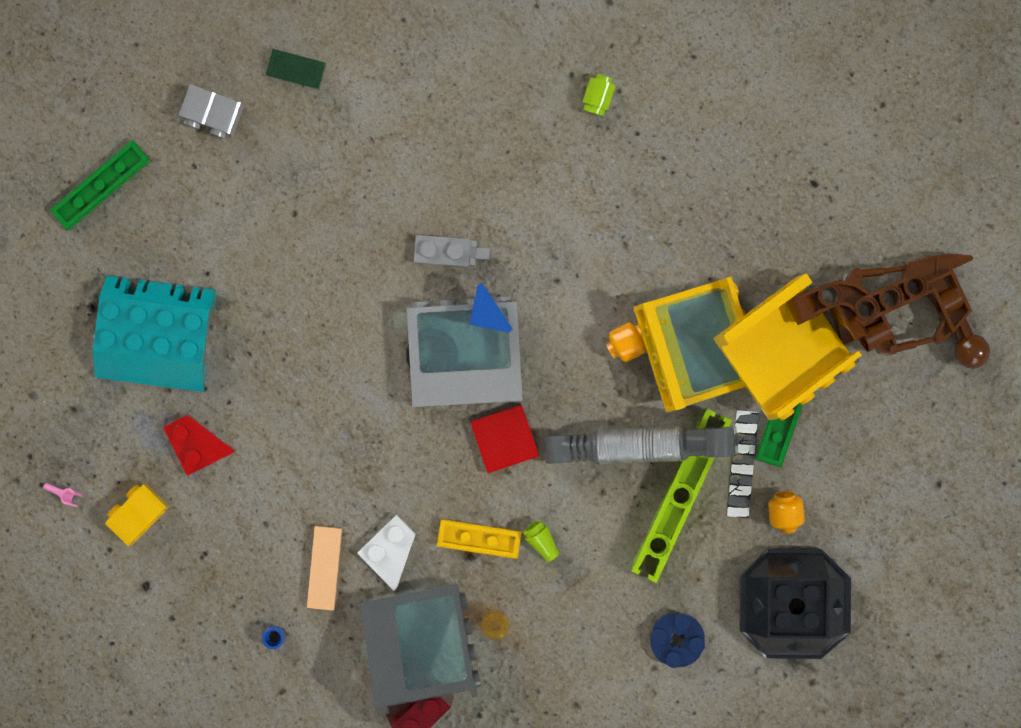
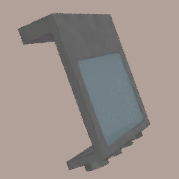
[360,584,481,716]

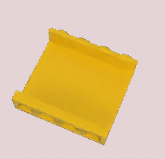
[713,273,862,421]

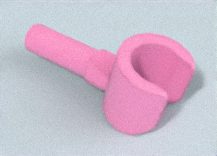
[43,483,82,507]

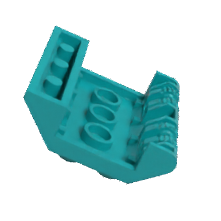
[93,275,216,392]

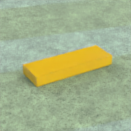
[437,519,522,559]

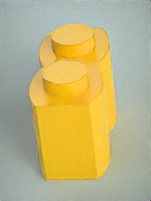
[105,484,170,546]

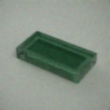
[266,49,326,90]

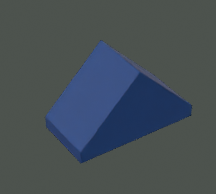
[470,283,513,333]

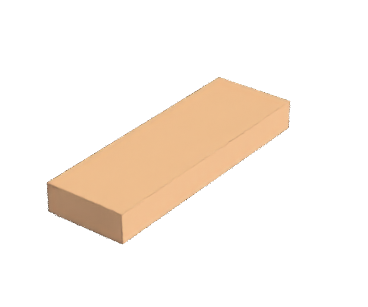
[307,526,343,611]

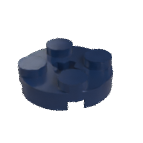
[650,612,705,668]

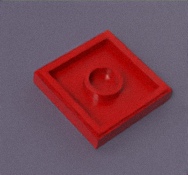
[470,404,539,474]

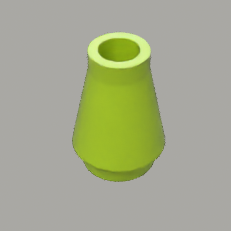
[523,520,560,562]

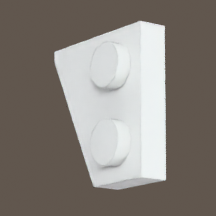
[358,515,416,591]

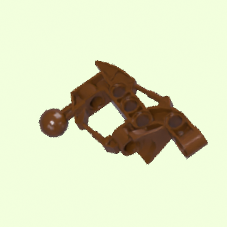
[787,254,990,369]

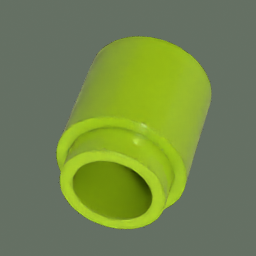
[582,74,616,116]

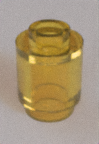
[481,609,509,640]

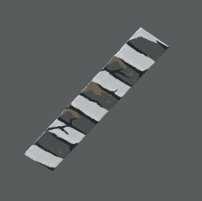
[727,410,759,518]

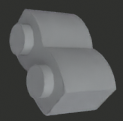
[179,85,244,139]

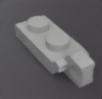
[414,235,491,267]

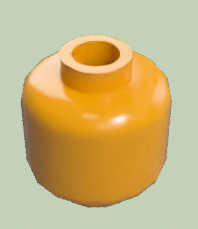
[606,322,646,363]
[768,491,805,534]

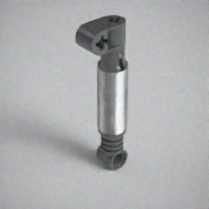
[544,426,738,465]

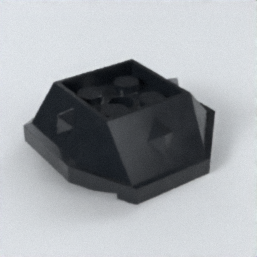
[739,548,851,659]

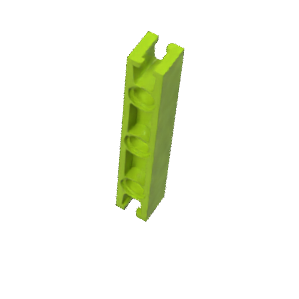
[630,408,732,583]

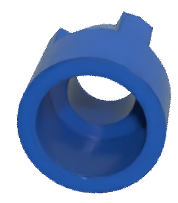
[262,626,286,649]

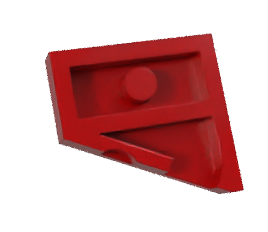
[163,415,235,476]

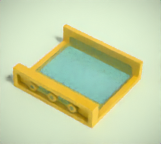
[633,277,746,412]

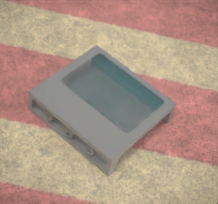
[407,297,523,407]

